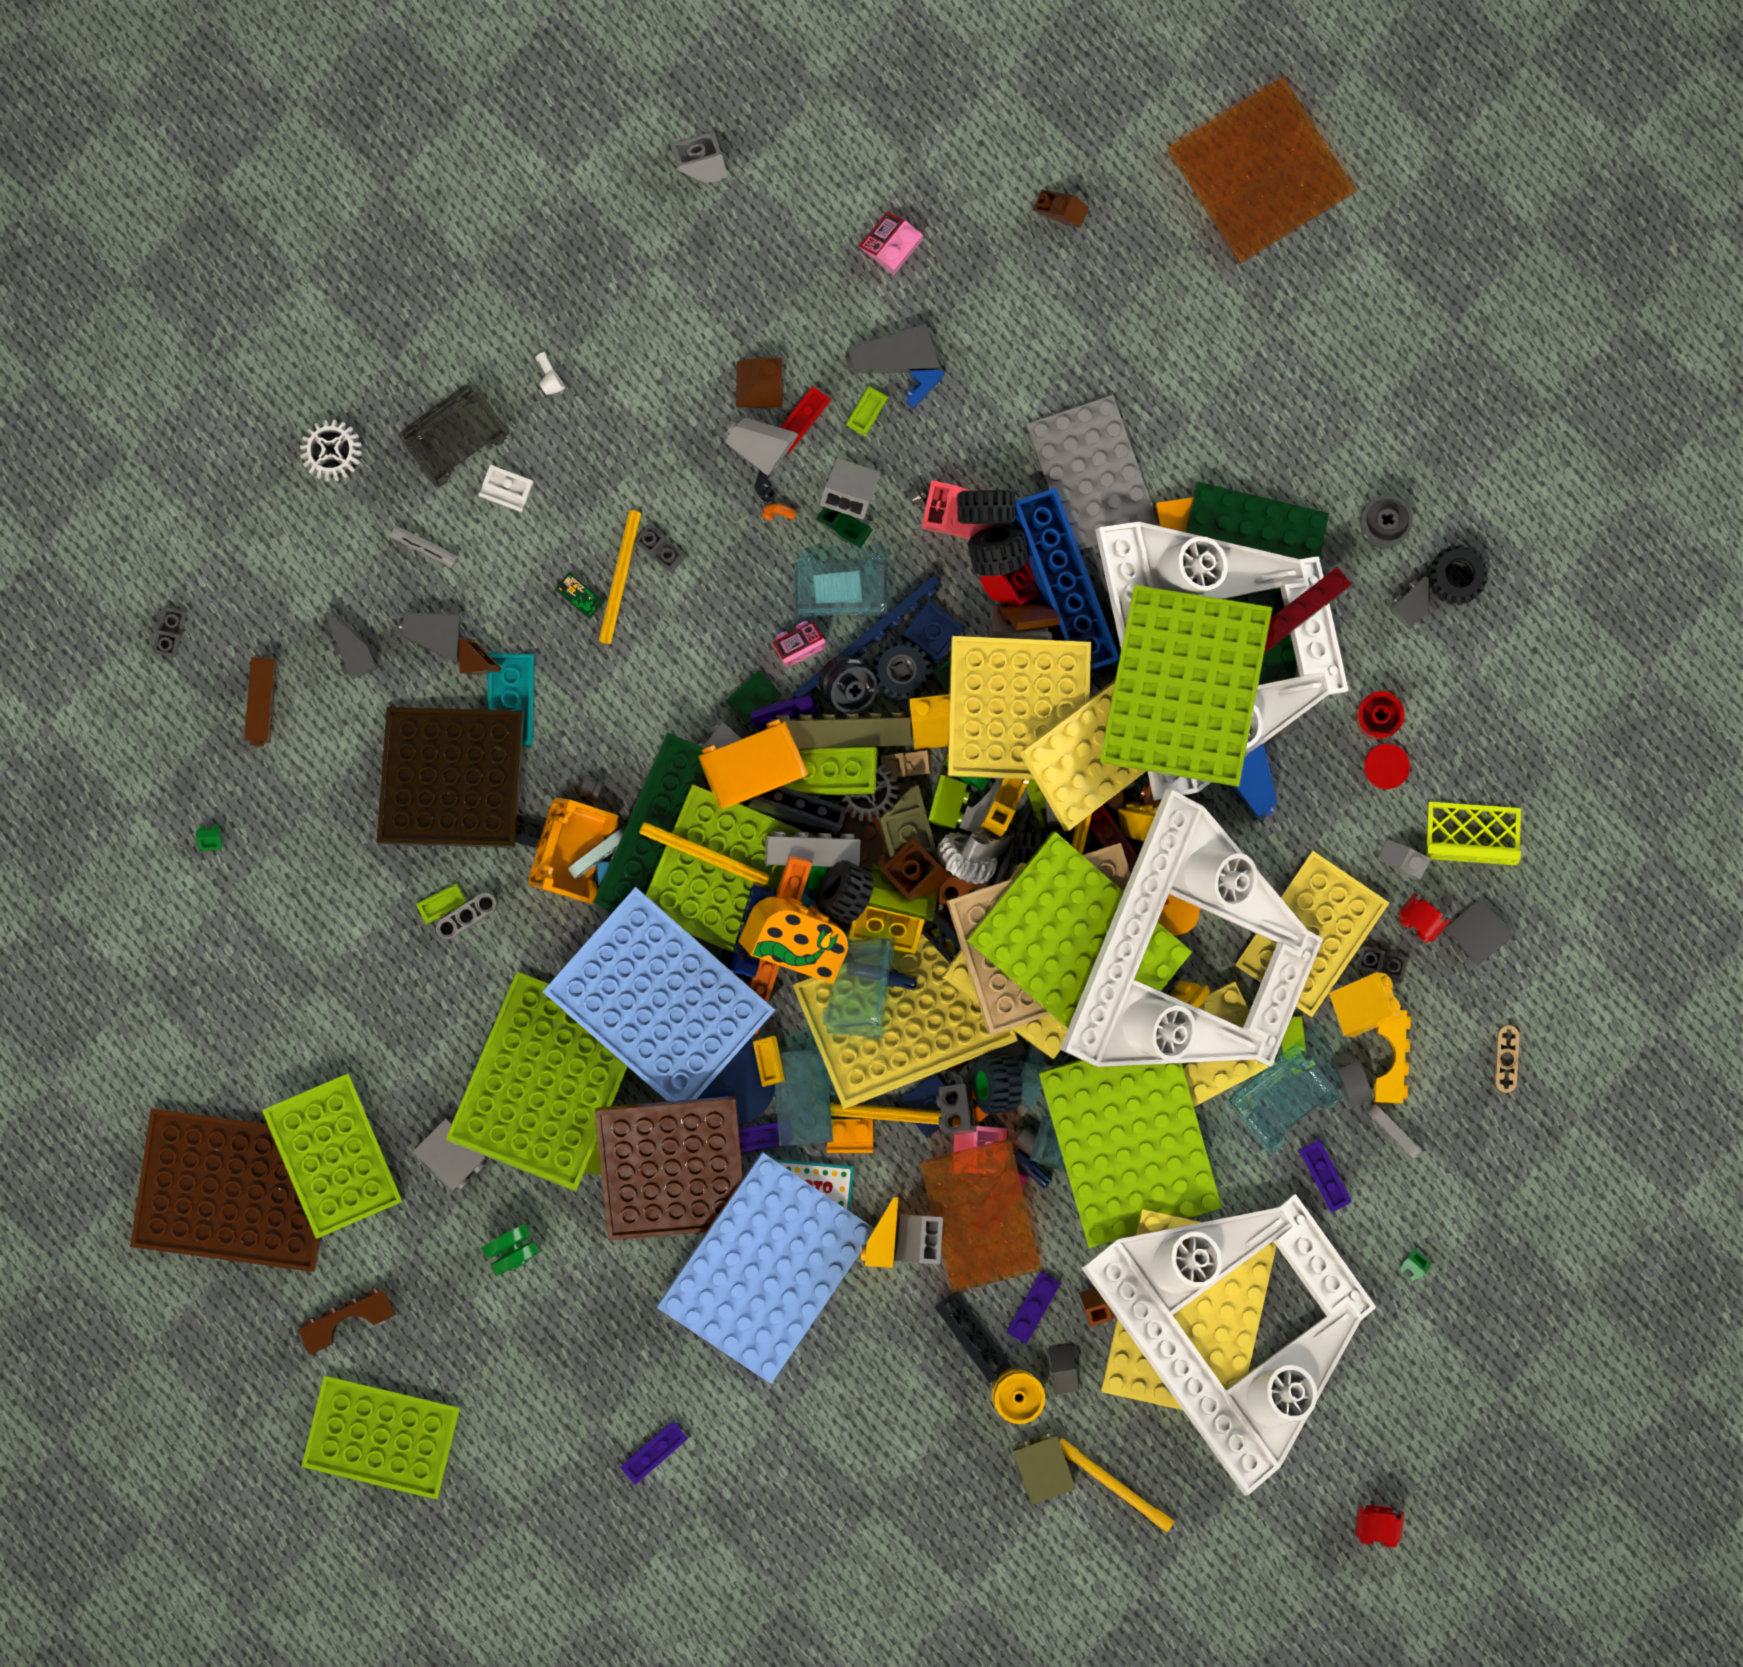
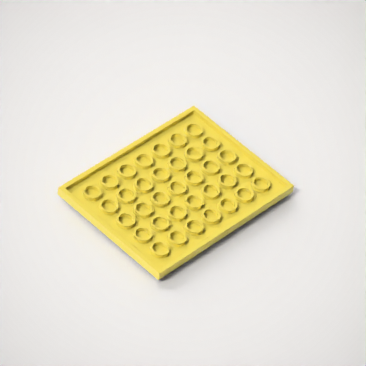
[793,928,1017,1109]
[1100,1209,1276,1410]

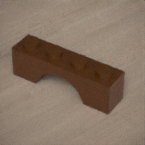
[298,1288,397,1355]

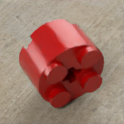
[1355,691,1405,740]
[1397,892,1450,943]
[1354,1505,1405,1548]

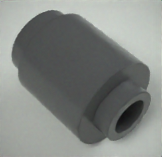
[1012,1125,1048,1158]

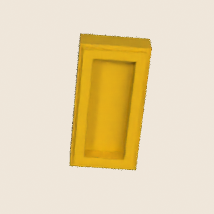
[753,1036,785,1087]

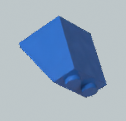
[1229,744,1277,820]

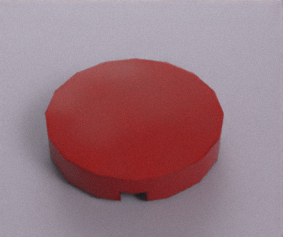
[1364,744,1410,790]

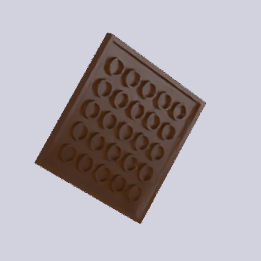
[595,1096,743,1241]

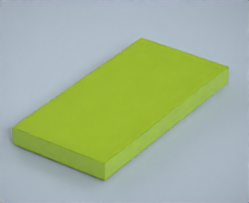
[784,747,877,795]

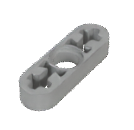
[1366,1103,1422,1160]

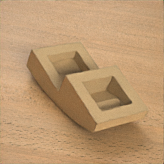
[880,750,932,778]

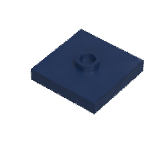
[901,599,965,664]
[898,1074,956,1138]

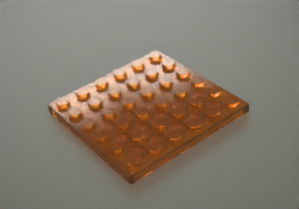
[1167,77,1356,264]

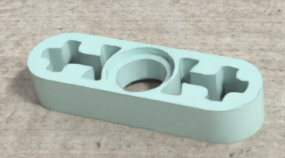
[568,830,623,879]

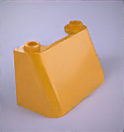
[698,719,808,809]
[528,798,618,904]

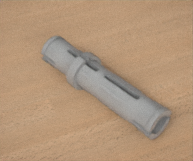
[390,525,458,568]

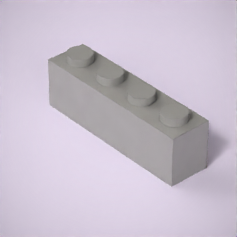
[764,831,860,867]

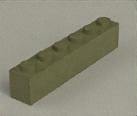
[770,711,911,749]

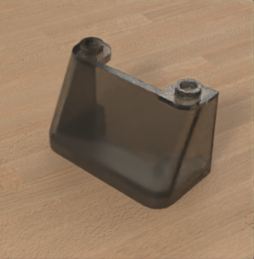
[398,383,510,487]

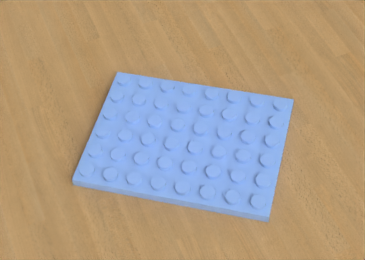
[543,886,775,1101]
[656,1152,875,1384]

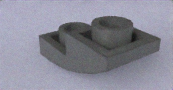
[634,524,686,574]
[153,606,188,657]
[1357,946,1409,981]

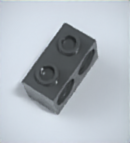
[936,1084,976,1136]

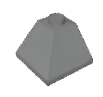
[670,131,728,183]

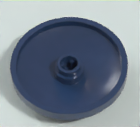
[697,1039,776,1126]

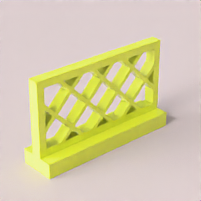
[1425,802,1521,865]

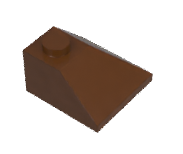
[736,358,782,408]
[880,838,951,901]

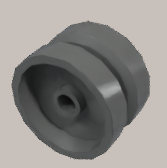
[1359,495,1413,549]

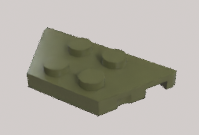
[879,784,940,863]

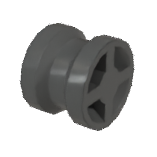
[579,775,604,803]

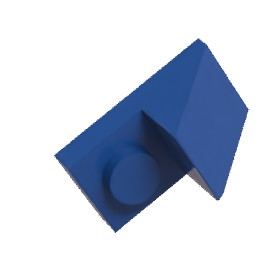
[906,370,944,409]

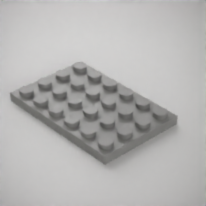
[1026,395,1158,551]

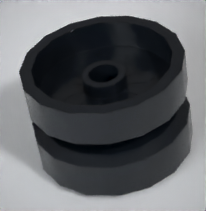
[819,654,878,714]

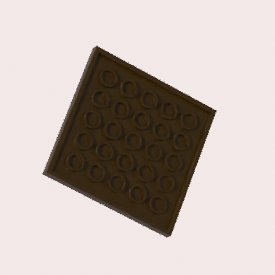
[377,707,525,848]

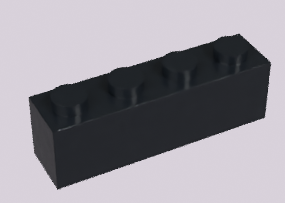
[748,786,847,837]

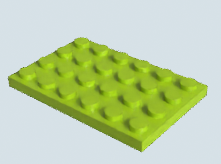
[262,1073,402,1239]
[301,1375,460,1500]

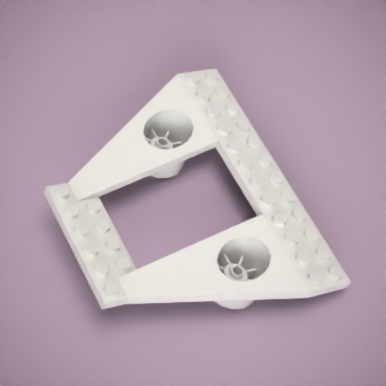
[1095,522,1349,801]
[1060,788,1323,1067]
[1081,1194,1376,1496]

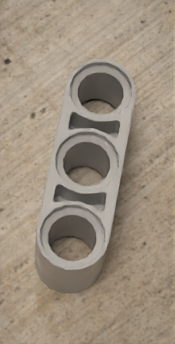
[961,827,1015,863]
[436,893,498,940]

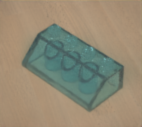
[775,1050,833,1146]

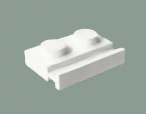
[478,465,534,513]

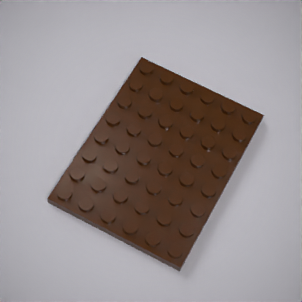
[130,1108,320,1272]

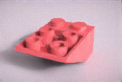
[922,480,993,539]

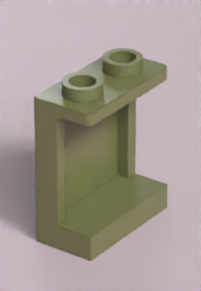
[1012,1432,1076,1505]

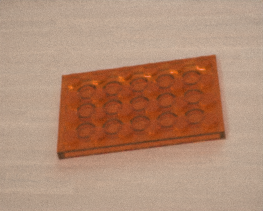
[919,1138,1042,1293]

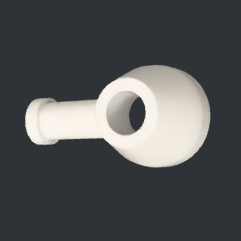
[535,352,565,395]

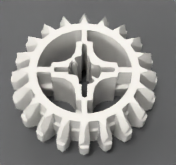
[300,420,362,482]
[936,832,998,884]

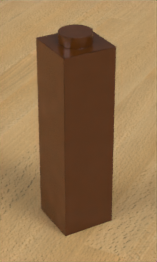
[244,657,277,747]

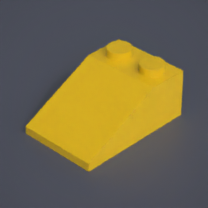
[861,1197,898,1268]

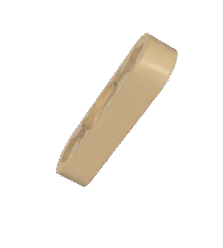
[1495,1025,1519,1093]

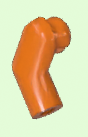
[761,503,797,521]

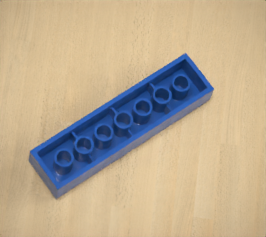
[1014,488,1120,673]

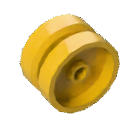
[991,1369,1045,1424]

